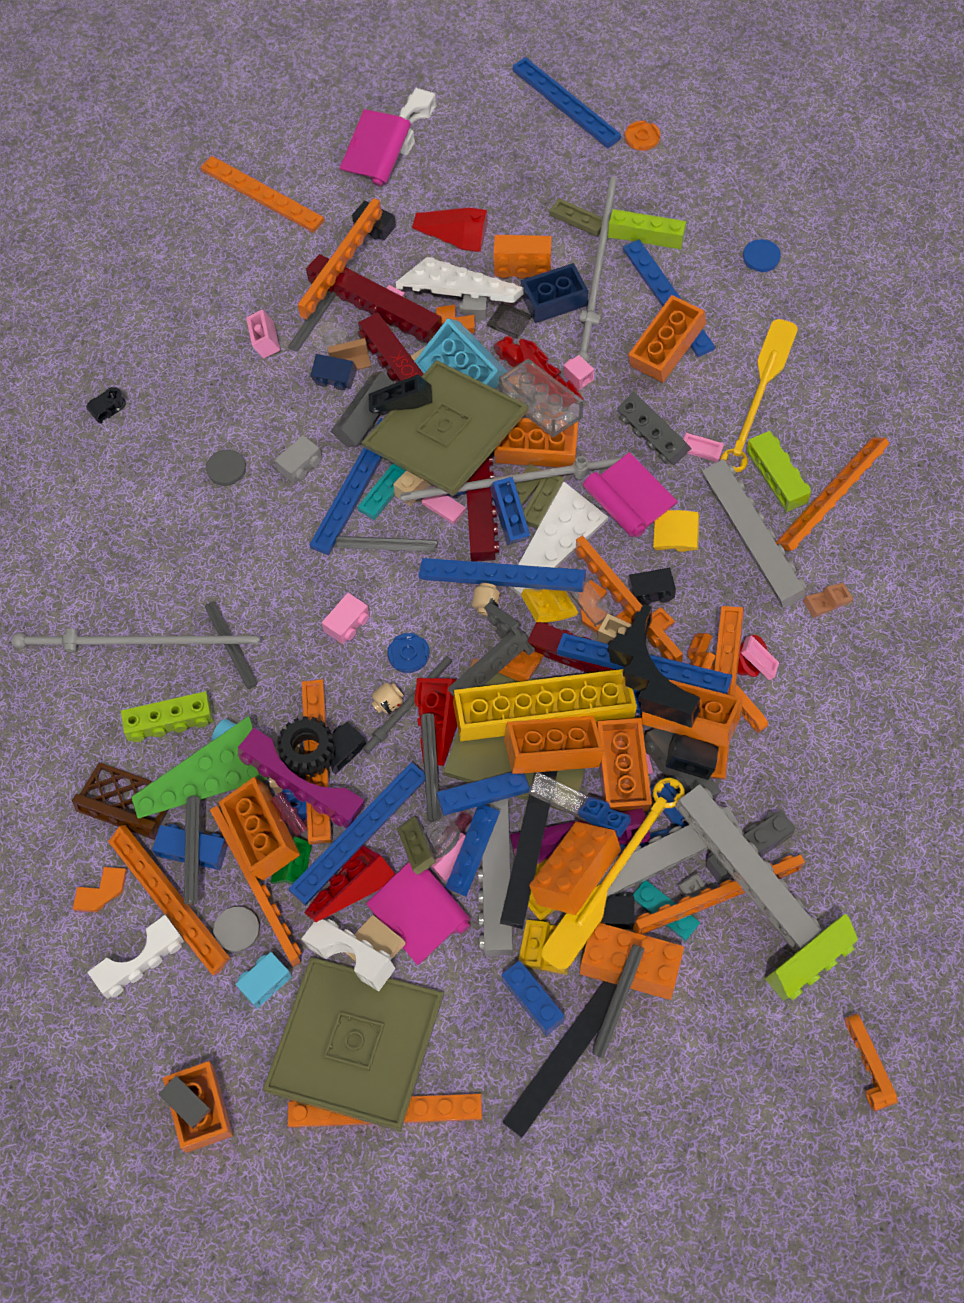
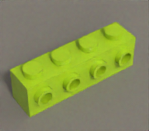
[608,209,686,249]
[746,431,811,512]
[121,691,214,742]

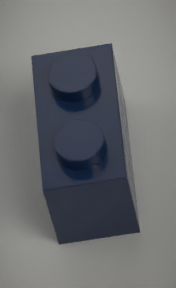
[310,354,357,390]

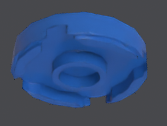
[743,239,781,272]
[387,633,429,673]

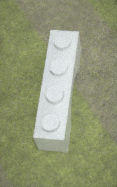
[400,88,436,155]
[87,915,185,999]
[302,919,395,991]

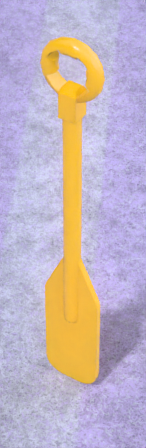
[720,319,798,473]
[541,778,685,970]

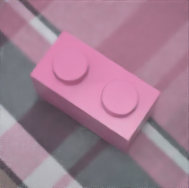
[246,309,280,358]
[322,593,369,644]

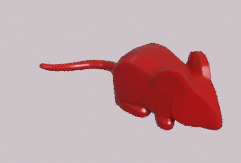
[493,336,530,378]

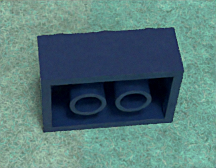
[521,263,588,323]

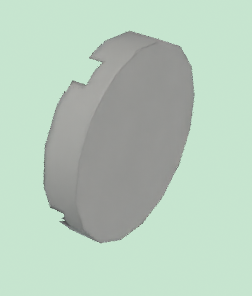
[213,907,260,953]

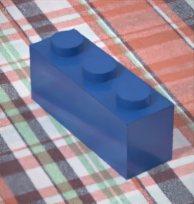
[490,476,530,545]
[152,824,228,870]
[501,960,565,1036]

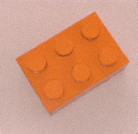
[493,235,552,279]
[162,1061,233,1153]

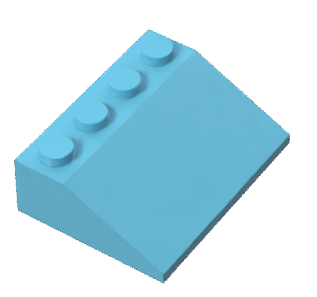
[415,318,509,389]

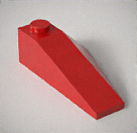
[412,207,488,252]
[519,339,584,413]
[414,678,457,766]
[304,845,395,922]

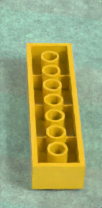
[453,669,637,742]

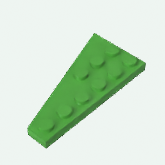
[131,716,267,818]

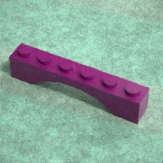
[238,728,364,828]
[510,808,650,864]

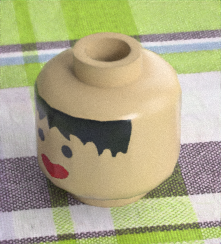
[471,583,500,615]
[371,682,404,714]

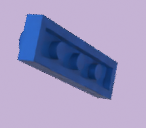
[436,772,530,816]
[445,805,500,897]

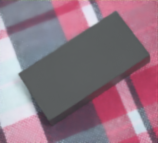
[158,1076,211,1129]

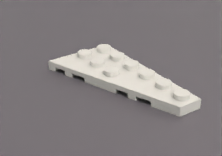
[396,257,523,303]
[510,482,608,596]

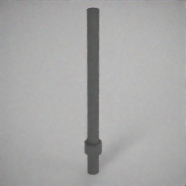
[362,656,452,754]

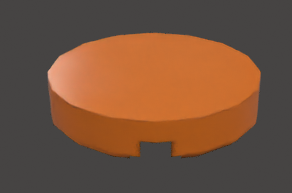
[624,120,661,151]

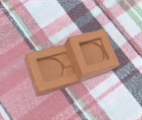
[803,583,854,618]

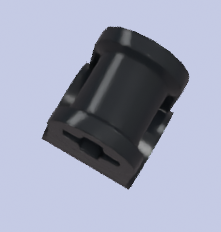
[86,387,126,424]

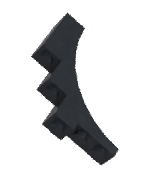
[608,604,700,728]

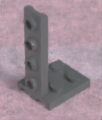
[448,602,535,698]

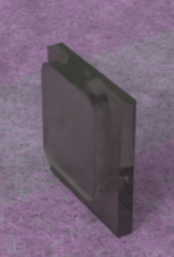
[487,302,532,339]

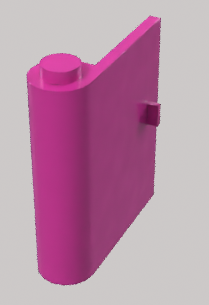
[339,109,411,187]
[583,452,678,537]
[366,862,471,965]

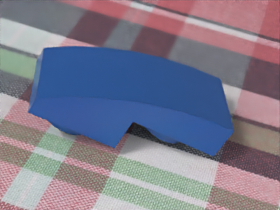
[578,796,631,837]

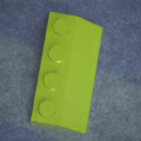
[764,913,858,1001]

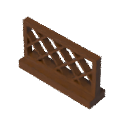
[72,762,169,840]

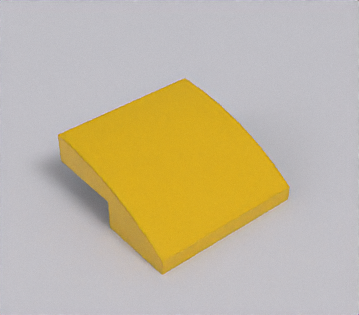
[653,510,700,552]
[521,589,578,622]
[518,920,568,975]

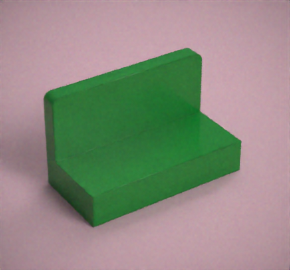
[270,836,312,885]

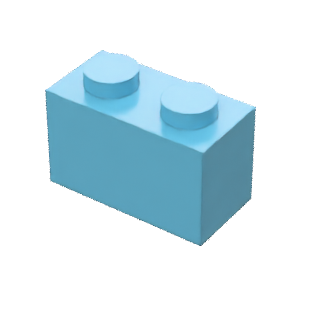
[235,952,292,1009]

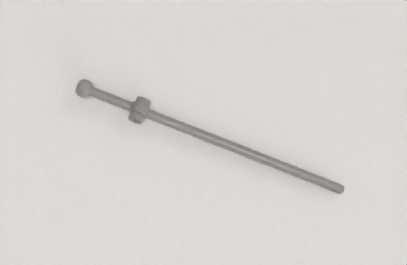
[575,176,617,363]
[399,452,636,501]
[12,629,260,652]

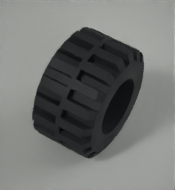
[277,716,335,778]

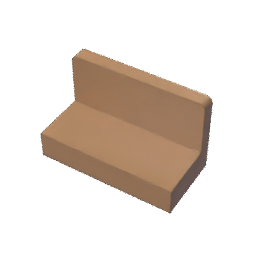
[327,338,371,370]

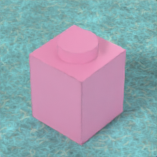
[564,355,594,390]

